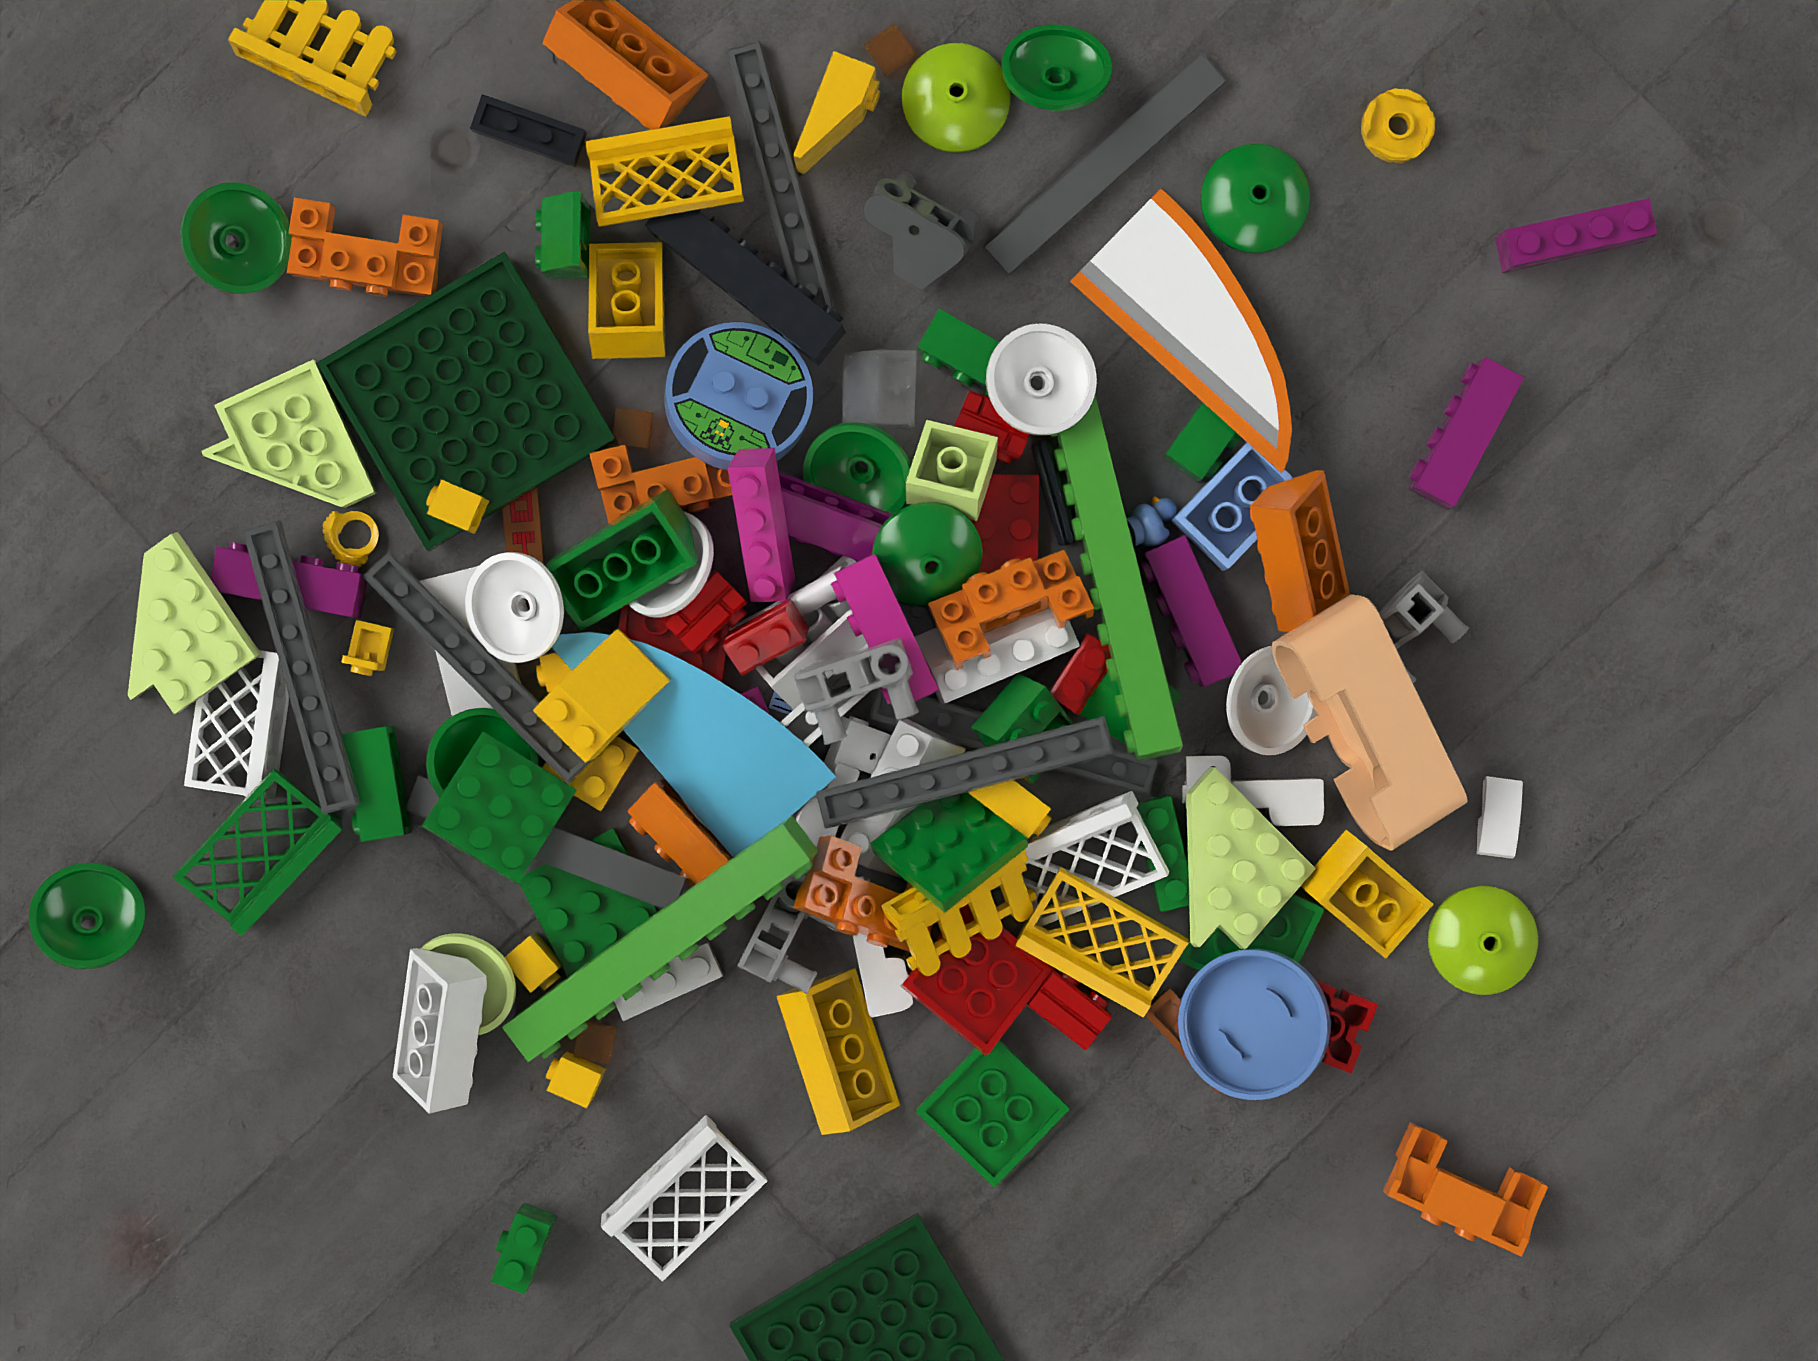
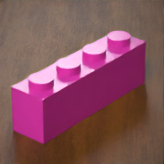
[728,448,796,602]
[830,554,939,704]

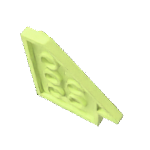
[201,359,377,508]
[128,532,262,714]
[1186,767,1316,950]

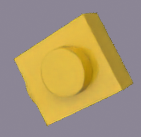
[341,620,395,676]

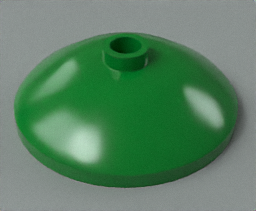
[1002,24,1112,111]
[1200,144,1310,254]
[180,182,292,294]
[803,422,911,514]
[872,502,982,607]
[426,708,538,798]
[29,863,145,970]

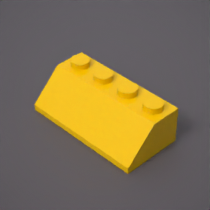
[776,968,900,1135]

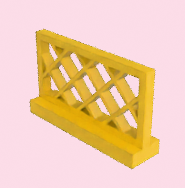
[586,116,744,226]
[1016,867,1189,1018]

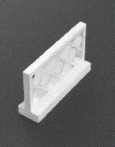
[184,650,289,799]
[1021,791,1169,926]
[601,1115,767,1281]

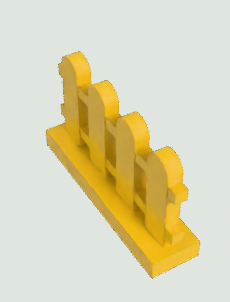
[228,0,397,117]
[881,850,1037,976]

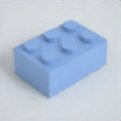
[1171,442,1293,571]

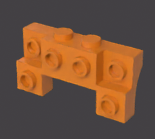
[287,197,444,297]
[589,445,733,523]
[928,549,1094,670]
[793,835,933,953]
[1383,1122,1548,1257]

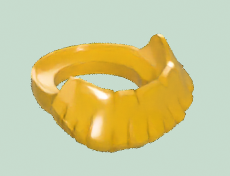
[322,511,379,567]

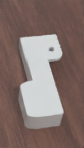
[792,715,891,848]
[1182,755,1324,826]
[827,876,913,1017]

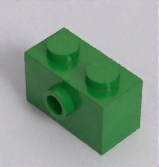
[491,1203,557,1294]

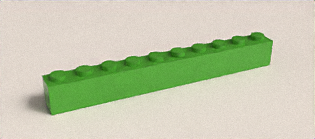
[1050,395,1183,762]
[502,815,819,1062]

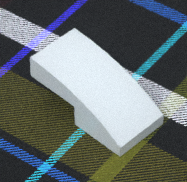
[1477,776,1523,859]

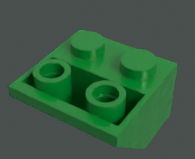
[971,673,1074,784]

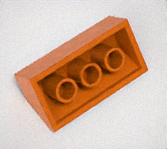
[542,0,709,130]
[1250,470,1350,632]
[627,780,733,888]

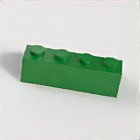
[544,488,698,631]

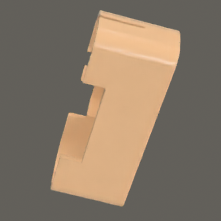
[1272,594,1467,851]

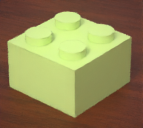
[906,420,998,521]

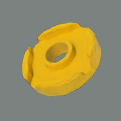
[1361,88,1435,163]

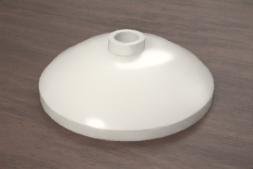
[986,324,1097,435]
[628,512,713,617]
[465,552,564,663]
[1226,646,1317,755]

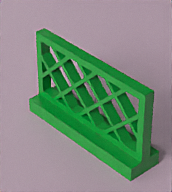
[173,768,342,936]

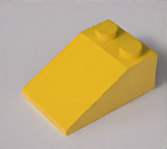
[793,51,880,174]
[588,242,666,359]
[533,628,671,763]
[1301,830,1434,959]

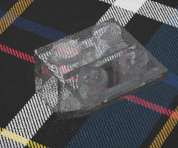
[842,350,917,429]

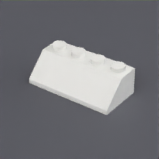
[756,555,867,710]
[914,605,1080,705]
[840,718,966,878]
[393,948,487,1114]

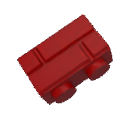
[954,390,1030,464]
[663,571,748,654]
[723,598,809,676]
[1048,633,1111,715]
[1027,968,1112,1050]

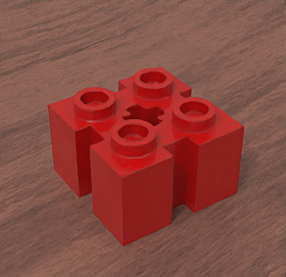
[1314,978,1378,1074]

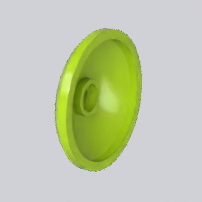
[902,43,1011,153]
[1428,885,1538,995]

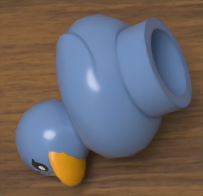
[1126,497,1177,548]

